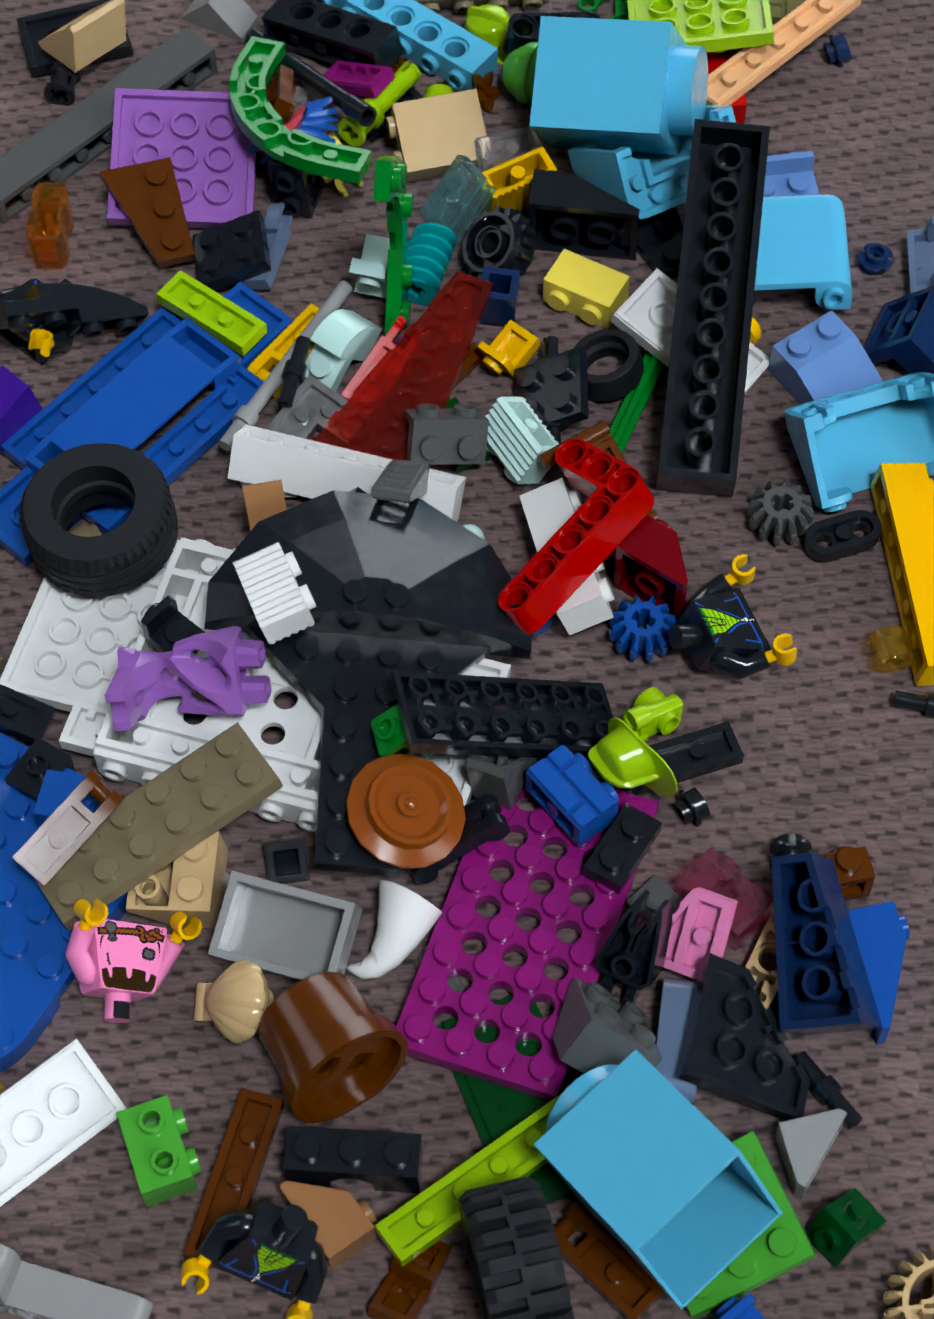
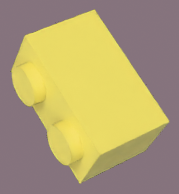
[543,249,630,329]

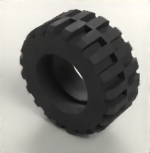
[458,1176,574,1319]

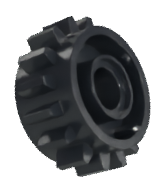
[461,206,537,283]

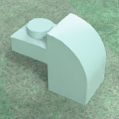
[349,234,390,298]
[305,309,382,391]

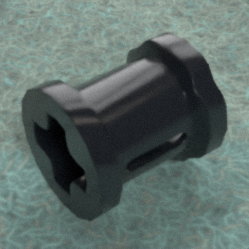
[44,60,82,106]

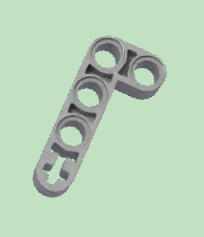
[0,1244,153,1319]

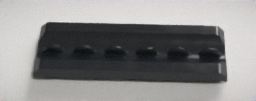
[390,671,613,760]

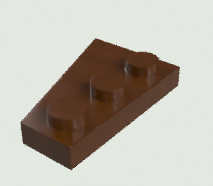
[99,157,195,268]

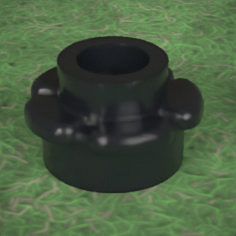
[674,787,711,827]

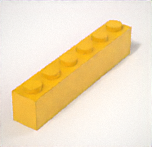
[870,463,934,686]

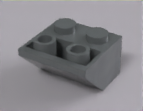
[553,977,662,1074]

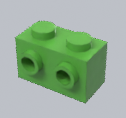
[116,1095,202,1207]

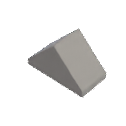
[182,0,258,42]
[775,1108,847,1200]

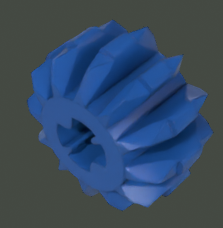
[609,594,677,663]

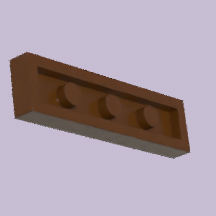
[183,1088,285,1272]

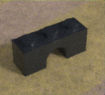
[283,1126,423,1194]

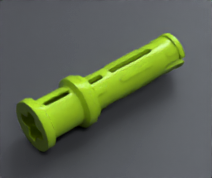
[337,61,421,147]

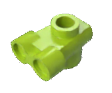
[623,687,684,742]

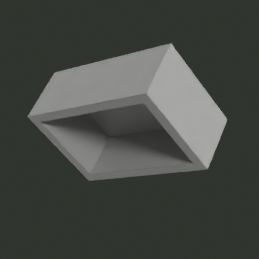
[208,871,363,981]

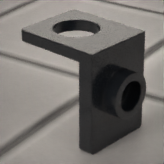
[5,737,76,801]

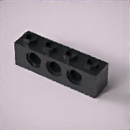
[261,0,403,67]

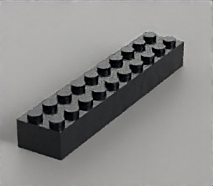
[656,119,770,497]

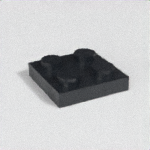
[193,210,272,292]

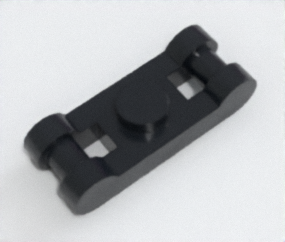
[411,794,510,884]

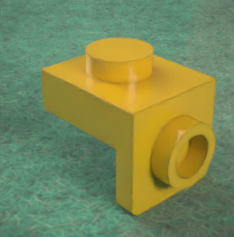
[477,319,542,378]

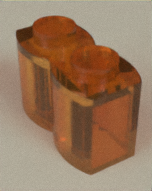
[26,183,74,268]

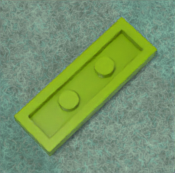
[156,270,267,357]

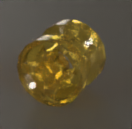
[867,626,914,674]

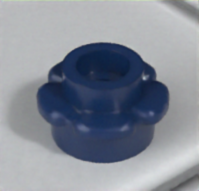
[824,33,852,67]
[857,243,893,276]

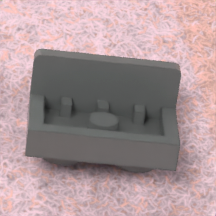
[405,403,489,465]

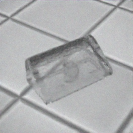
[474,126,542,173]

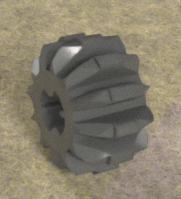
[747,479,814,547]

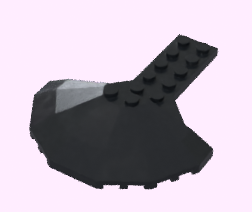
[204,490,532,876]

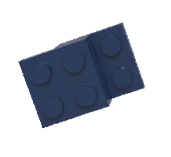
[863,285,934,374]

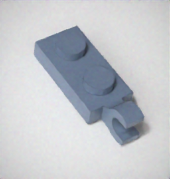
[236,203,292,290]

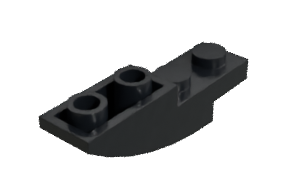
[0,283,149,338]

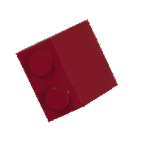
[614,515,688,621]

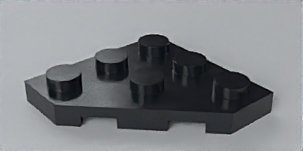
[678,953,810,1121]

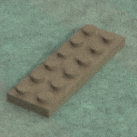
[36,722,283,931]

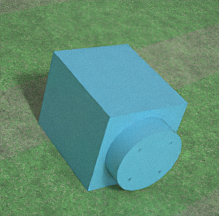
[529,16,708,155]
[534,1050,783,1310]

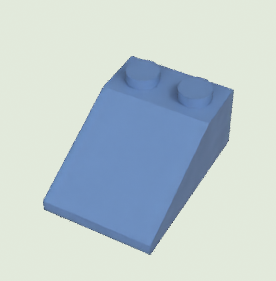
[769,310,883,404]

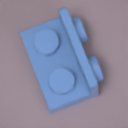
[763,151,819,197]

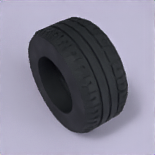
[19,443,178,597]

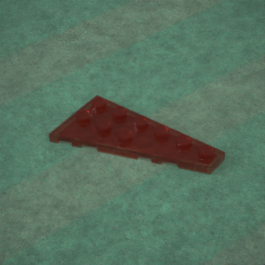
[312,271,493,460]

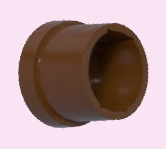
[258,972,408,1123]

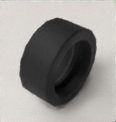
[573,329,644,401]

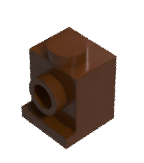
[824,846,875,901]

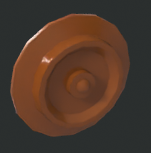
[346,754,466,869]

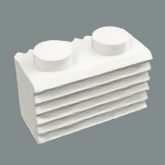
[233,542,317,644]

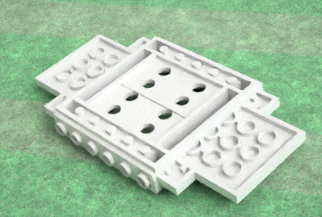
[0,537,511,832]

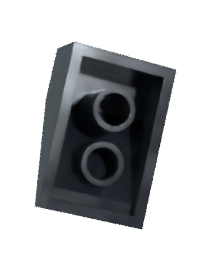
[528,169,640,261]

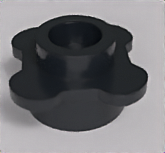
[769,833,812,869]

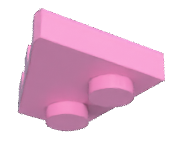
[664,887,738,980]

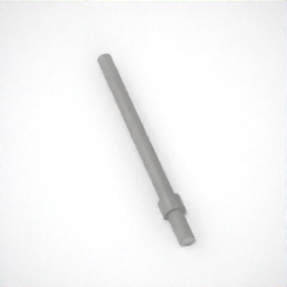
[218,281,352,451]

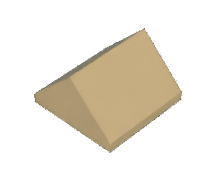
[38,0,126,73]

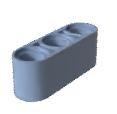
[656,978,698,1104]

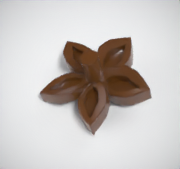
[472,71,502,113]

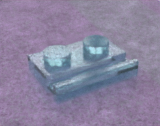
[420,155,497,246]

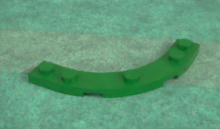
[230,36,372,184]
[373,155,413,334]

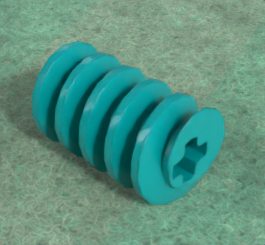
[405,223,457,306]

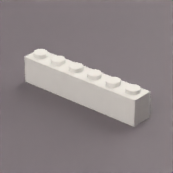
[228,424,466,522]

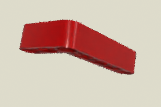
[498,438,654,634]

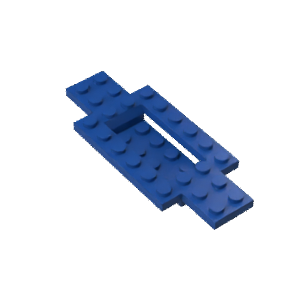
[0,281,294,567]

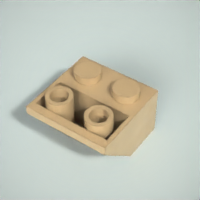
[126,831,228,929]

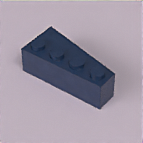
[771,852,883,1035]

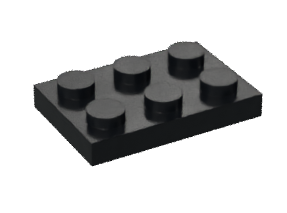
[16,0,134,77]

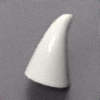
[347,880,442,979]

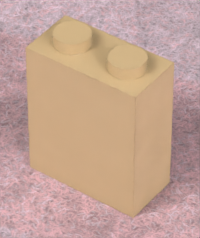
[386,89,491,182]

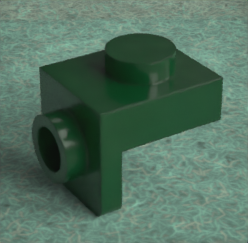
[805,1188,886,1267]

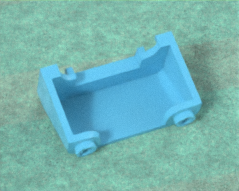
[568,105,736,219]
[754,195,852,310]
[783,372,934,512]

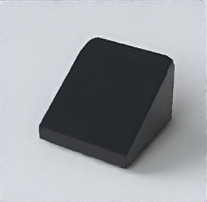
[263,836,310,884]

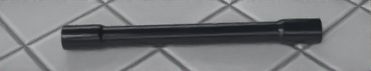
[245,28,377,127]

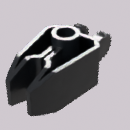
[595,890,672,1004]

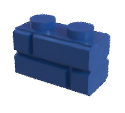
[525,745,619,847]

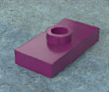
[324,60,395,98]

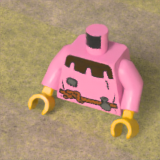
[65,899,202,1023]

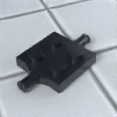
[514,336,589,444]

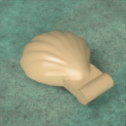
[193,959,274,1044]

